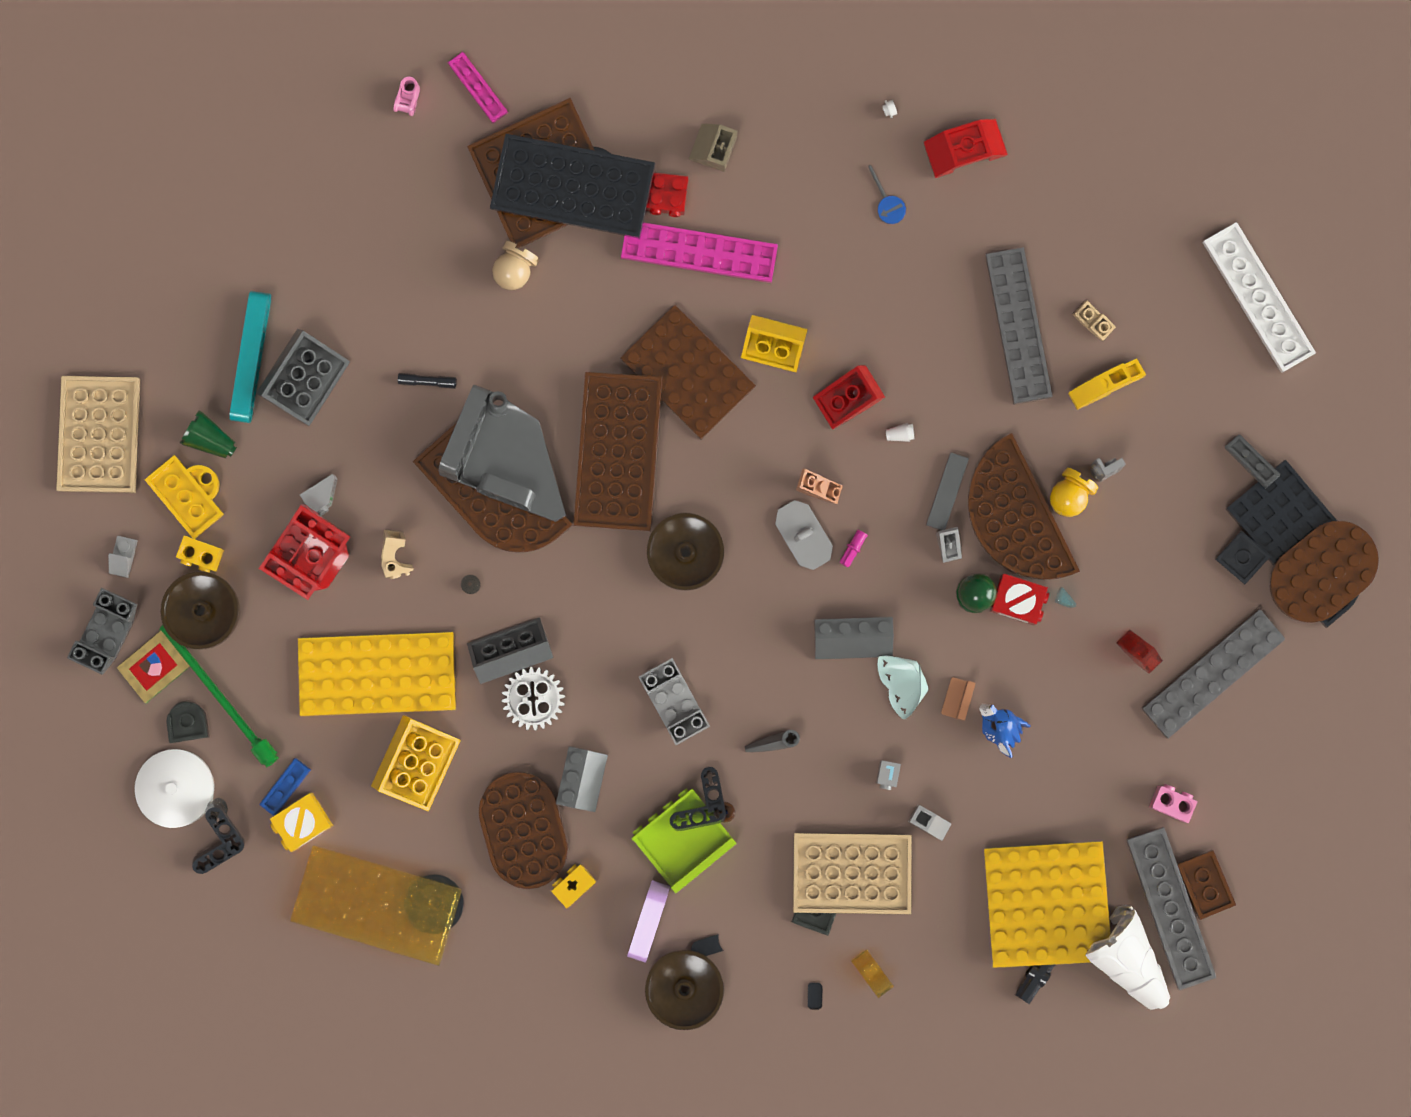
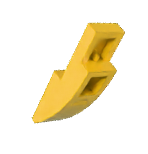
[1068,359,1146,410]

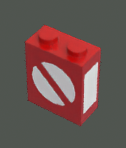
[990,573,1049,625]

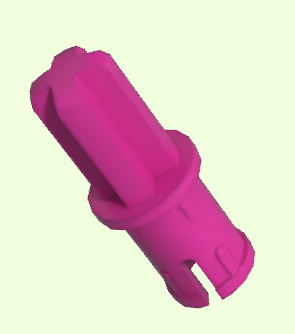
[840,530,868,567]

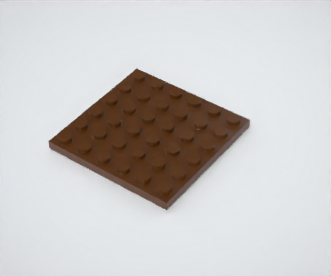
[467,98,595,249]

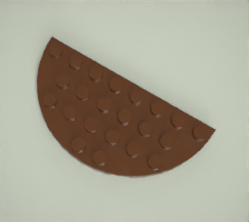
[968,433,1080,580]

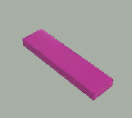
[447,52,508,123]

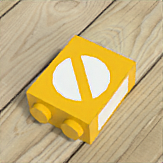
[270,793,334,852]

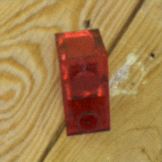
[1116,630,1163,674]

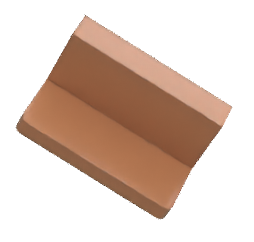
[941,677,976,721]

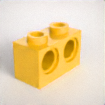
[176,536,224,573]

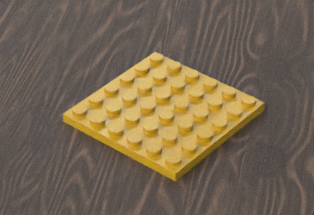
[984,841,1110,968]

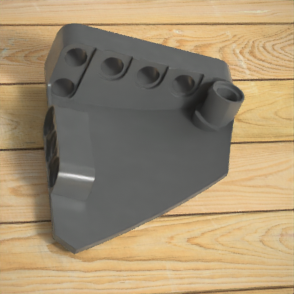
[439,385,566,522]

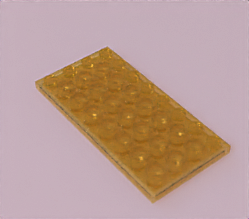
[290,845,462,966]

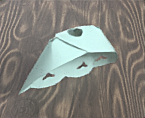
[877,656,928,719]

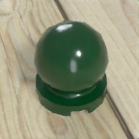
[956,573,997,613]

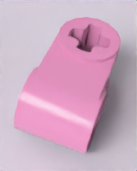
[393,77,420,116]

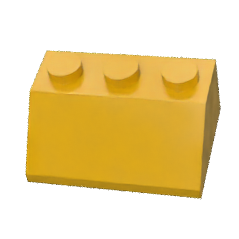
[741,315,808,372]

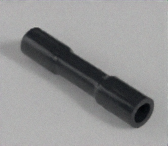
[398,373,457,389]

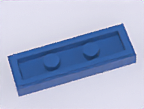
[259,758,311,816]

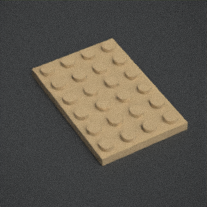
[56,376,140,493]
[793,833,912,914]

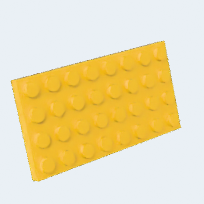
[298,632,456,716]

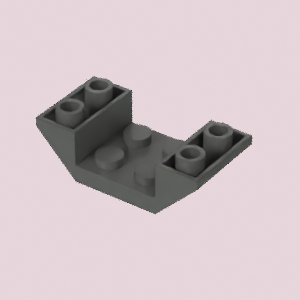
[67,588,137,675]

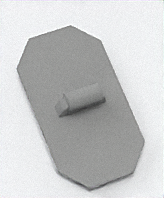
[775,500,833,570]

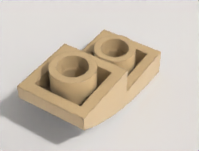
[1072,300,1116,341]

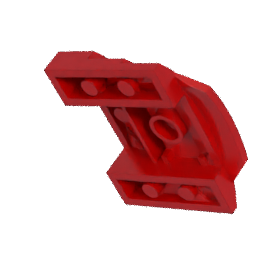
[259,503,351,600]

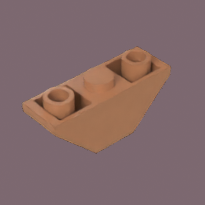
[796,469,843,504]

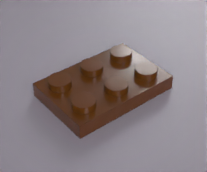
[1177,850,1236,920]

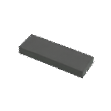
[1225,434,1280,489]

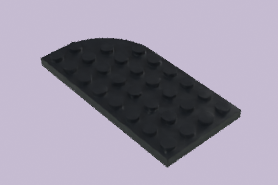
[1226,460,1359,628]

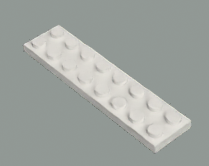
[1202,222,1316,373]

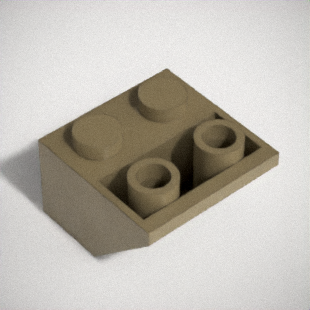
[689,124,738,172]

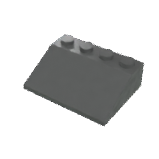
[256,329,350,426]

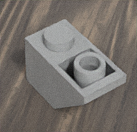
[908,805,951,841]

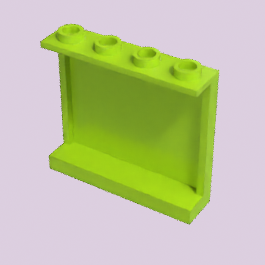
[631,788,737,893]

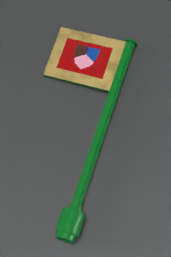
[117,625,279,768]

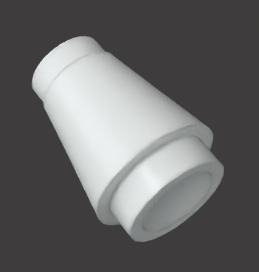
[886,423,915,442]

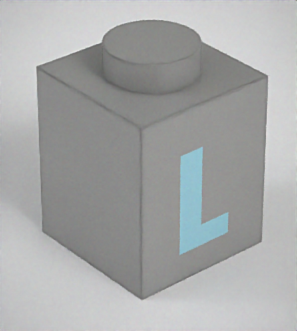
[876,760,901,790]

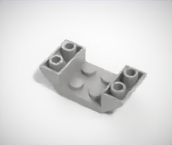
[638,658,710,745]

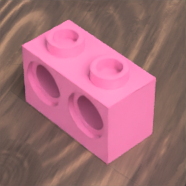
[1149,784,1198,823]

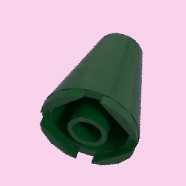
[180,410,237,459]

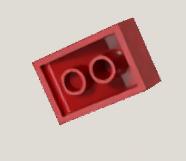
[813,365,885,430]

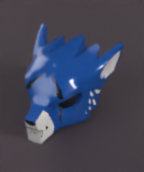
[979,704,1031,758]

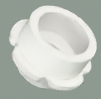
[882,100,897,118]

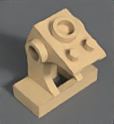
[381,530,414,579]

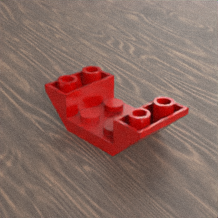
[923,119,1008,178]

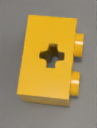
[551,864,597,909]

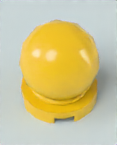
[1050,467,1098,517]

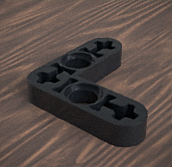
[670,767,726,831]
[192,804,244,874]

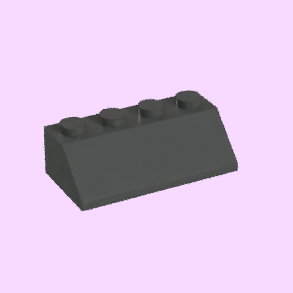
[467,617,554,684]
[814,617,894,659]

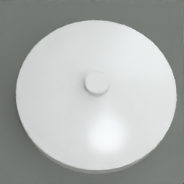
[135,749,214,828]

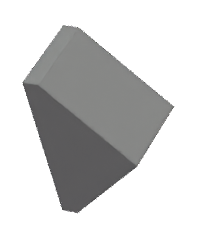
[936,527,962,563]

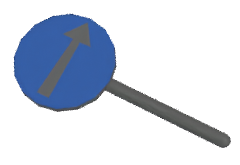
[868,165,906,224]

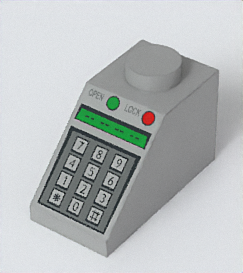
[300,474,338,516]

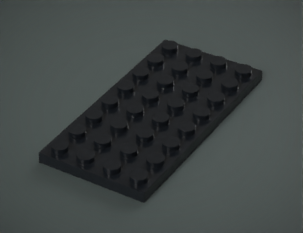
[490,134,656,239]

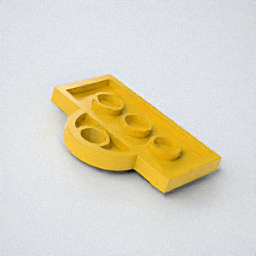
[144,455,224,539]

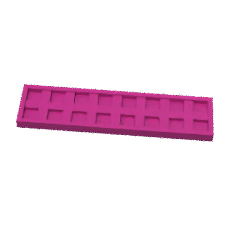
[621,223,778,283]

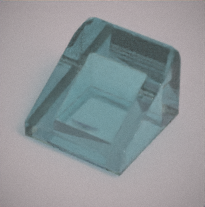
[1055,587,1076,609]

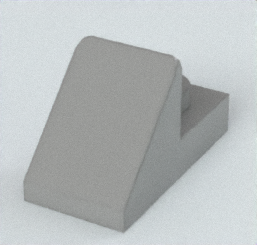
[108,536,138,578]

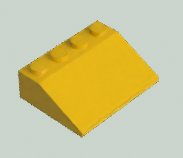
[371,715,461,812]

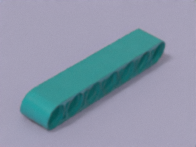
[230,291,271,423]

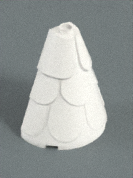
[1086,905,1170,1010]

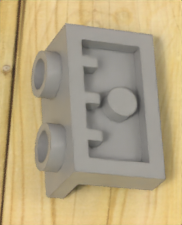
[1090,458,1126,482]

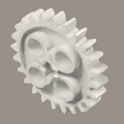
[502,667,565,730]

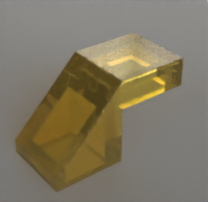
[851,950,894,998]

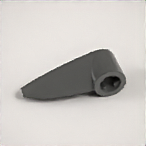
[745,730,800,752]

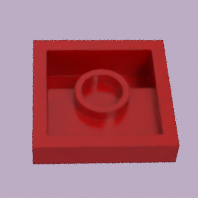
[646,173,689,217]

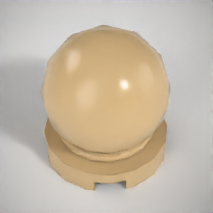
[492,241,539,290]

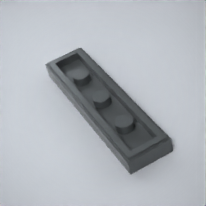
[926,453,969,531]

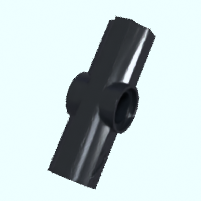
[1015,964,1056,1005]

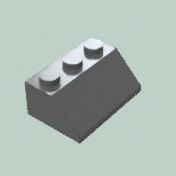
[556,746,608,812]

